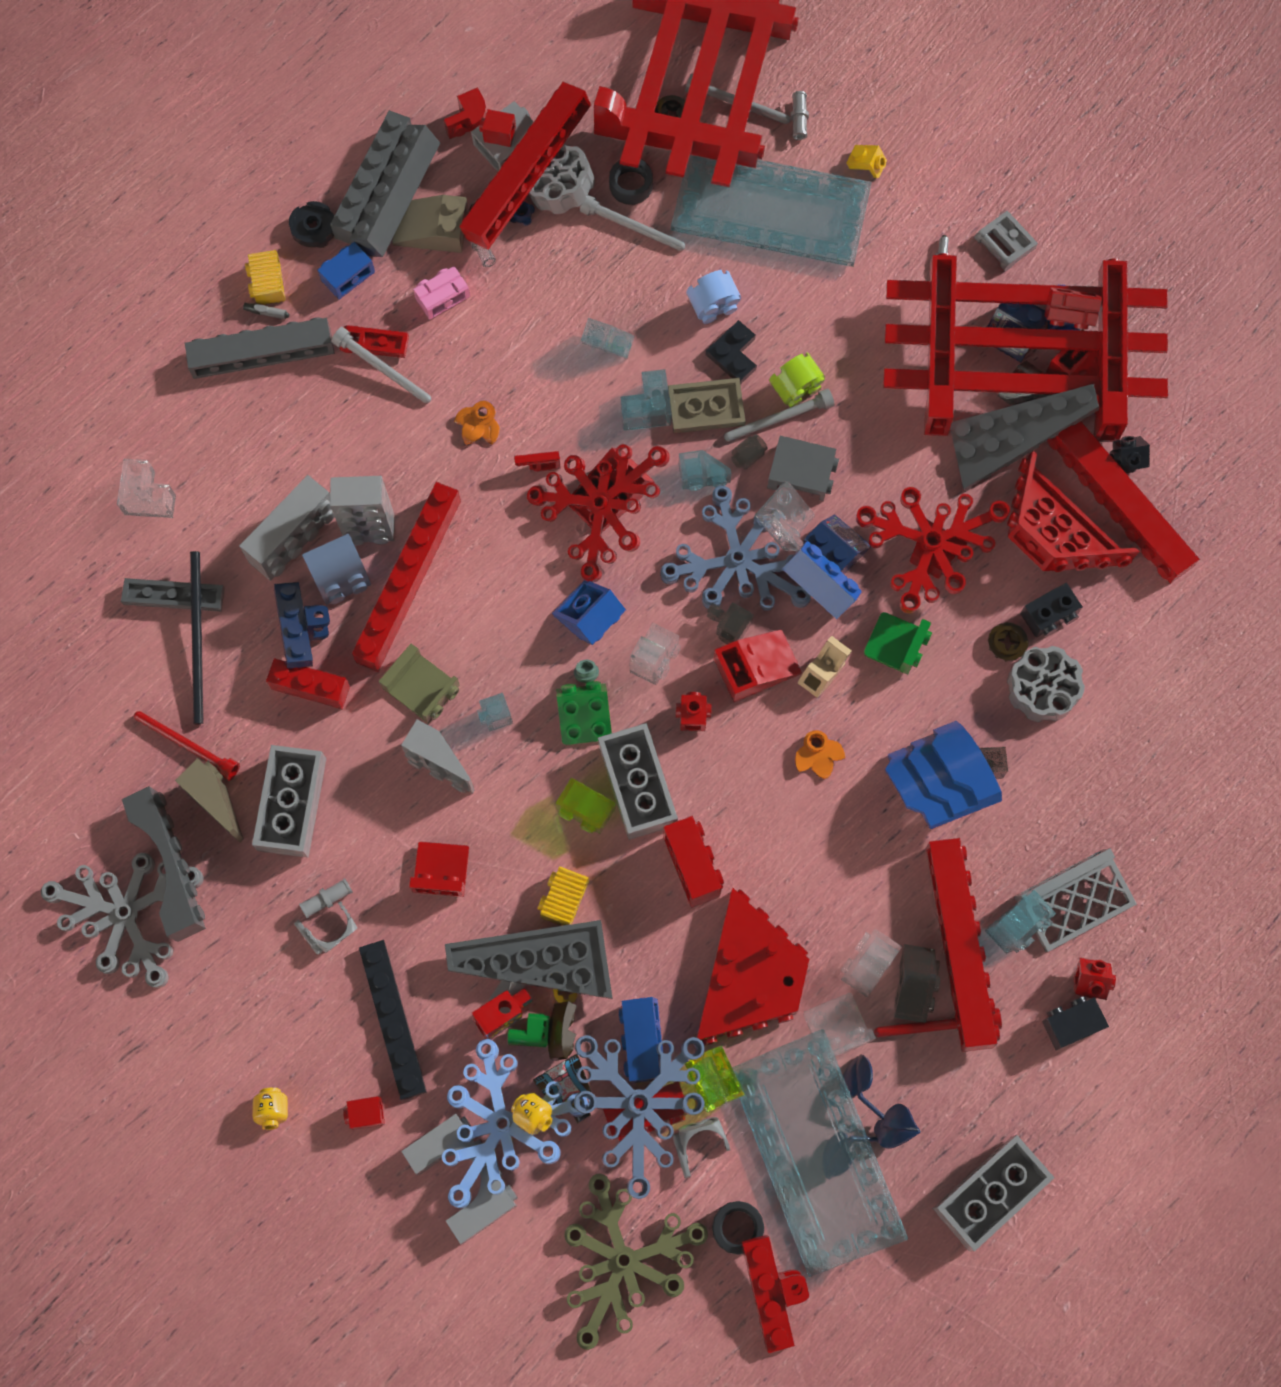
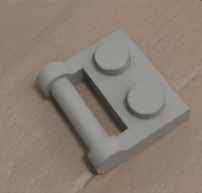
[974,211,1038,271]

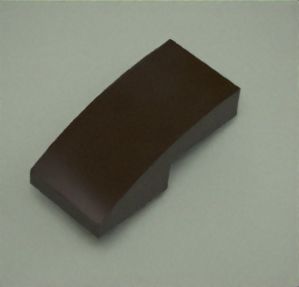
[548,1001,577,1061]

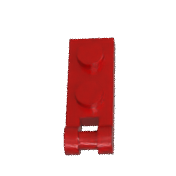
[339,325,409,358]

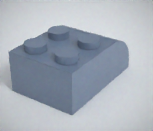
[302,534,371,605]

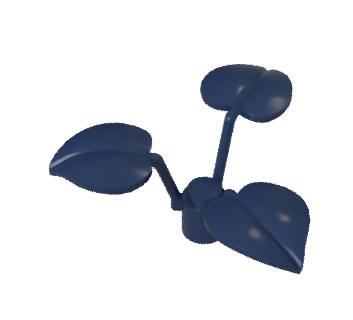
[823,1054,921,1180]

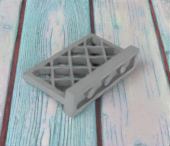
[1014,848,1137,952]

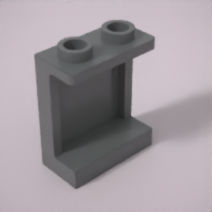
[767,436,839,501]

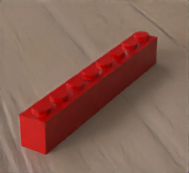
[459,82,591,250]
[1047,422,1200,584]
[352,482,461,672]
[926,838,1000,1052]

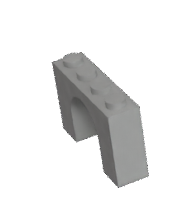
[401,1114,518,1244]

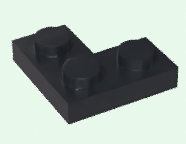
[706,320,757,385]

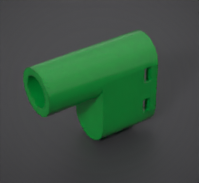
[507,1013,550,1048]

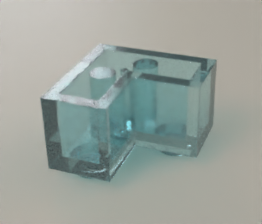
[620,369,672,431]
[985,890,1056,954]

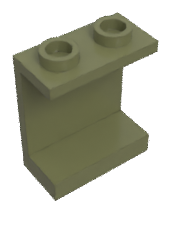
[379,644,460,723]

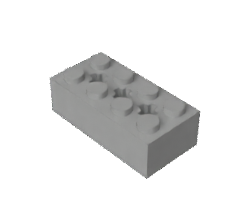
[239,475,335,581]
[330,476,394,545]
[598,723,678,840]
[252,745,327,858]
[932,1135,1055,1251]

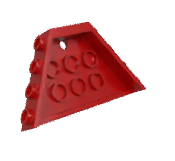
[1007,451,1140,572]
[697,887,810,1046]

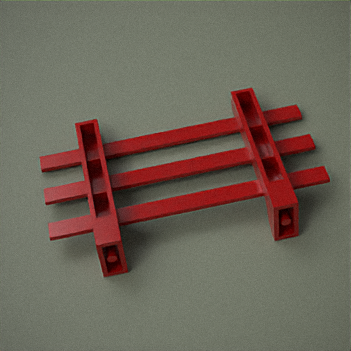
[594,0,799,187]
[883,253,1168,442]

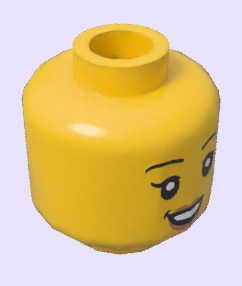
[253,1087,288,1130]
[511,1093,552,1135]

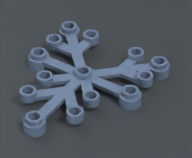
[660,486,811,611]
[574,1035,704,1199]

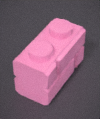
[413,266,470,319]

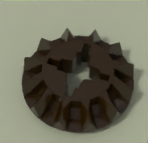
[654,95,685,118]
[987,622,1028,662]

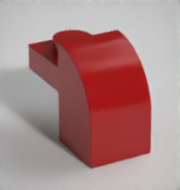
[444,87,487,139]

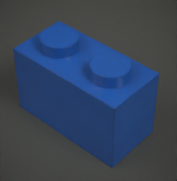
[318,242,375,300]

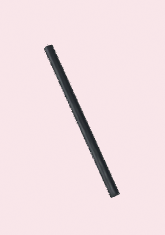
[190,551,204,725]

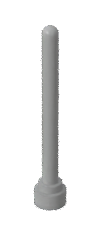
[685,74,791,124]
[580,195,685,251]
[331,327,431,403]
[724,388,835,442]

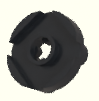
[289,201,334,248]

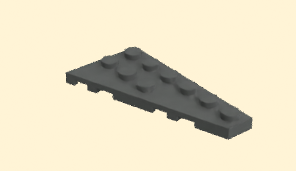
[950,384,1100,492]
[445,920,613,999]

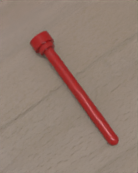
[134,711,240,781]
[874,1008,1002,1037]

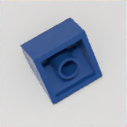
[552,580,626,645]

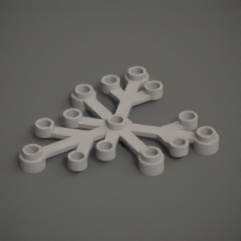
[41,853,203,988]

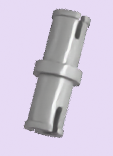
[791,91,809,140]
[299,878,353,918]

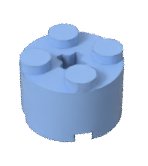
[686,270,741,324]

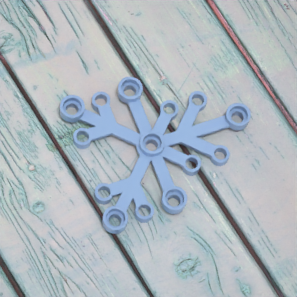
[442,1039,589,1208]

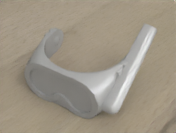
[294,901,358,955]
[673,1117,730,1179]

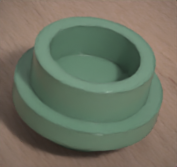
[574,660,599,683]

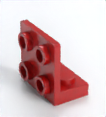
[409,842,470,897]

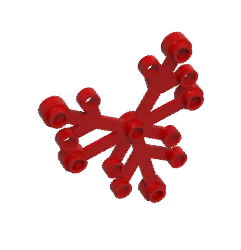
[527,444,670,582]
[856,487,1010,614]

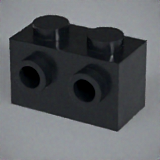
[1020,582,1083,638]
[1042,996,1109,1050]

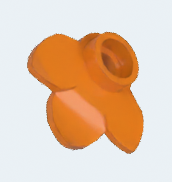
[454,401,500,445]
[795,730,845,779]

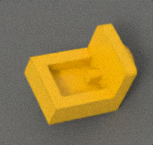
[846,145,887,178]

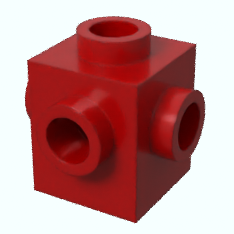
[676,692,712,732]
[1073,958,1116,1000]

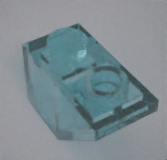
[581,318,635,359]
[678,450,732,491]

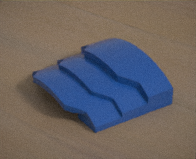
[885,721,1002,829]

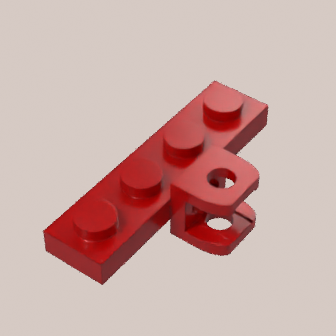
[741,1235,809,1353]

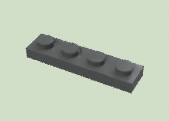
[121,578,225,612]

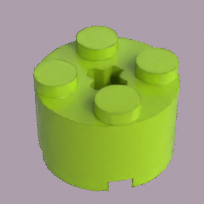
[769,352,825,408]

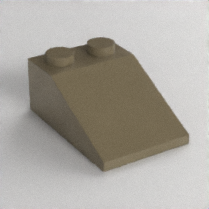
[392,195,469,253]
[175,758,243,842]

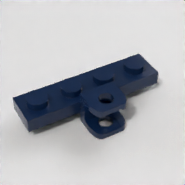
[274,582,330,669]

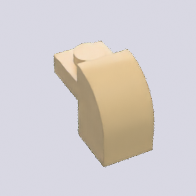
[798,636,852,698]

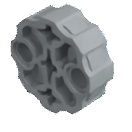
[529,143,595,214]
[1007,646,1085,722]

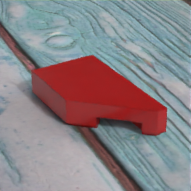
[514,451,561,472]

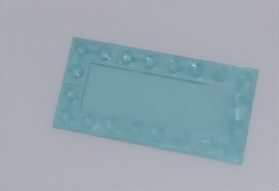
[671,155,872,267]
[728,1029,908,1277]

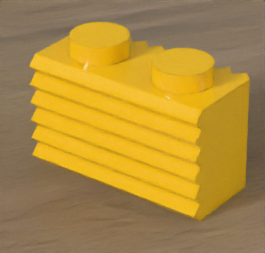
[245,250,286,305]
[538,866,589,926]

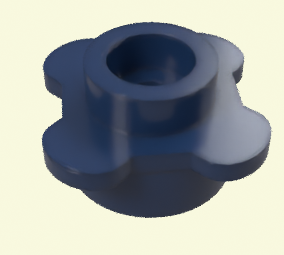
[510,201,535,226]

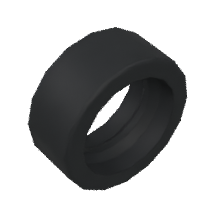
[609,160,653,205]
[712,1201,765,1255]

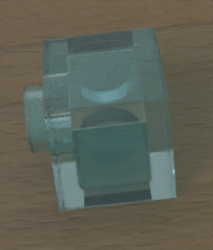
[477,693,513,732]

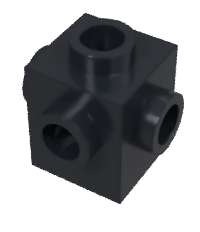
[1110,436,1150,473]

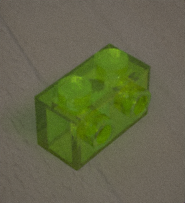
[555,778,616,834]
[685,1046,745,1113]

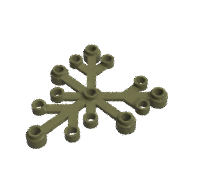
[564,1174,708,1350]

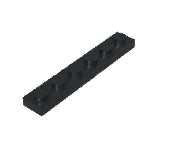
[359,940,427,1100]

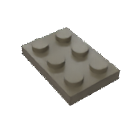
[668,378,746,433]

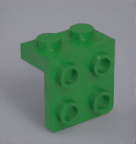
[864,612,933,675]
[556,681,612,745]

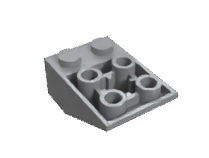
[401,719,475,793]

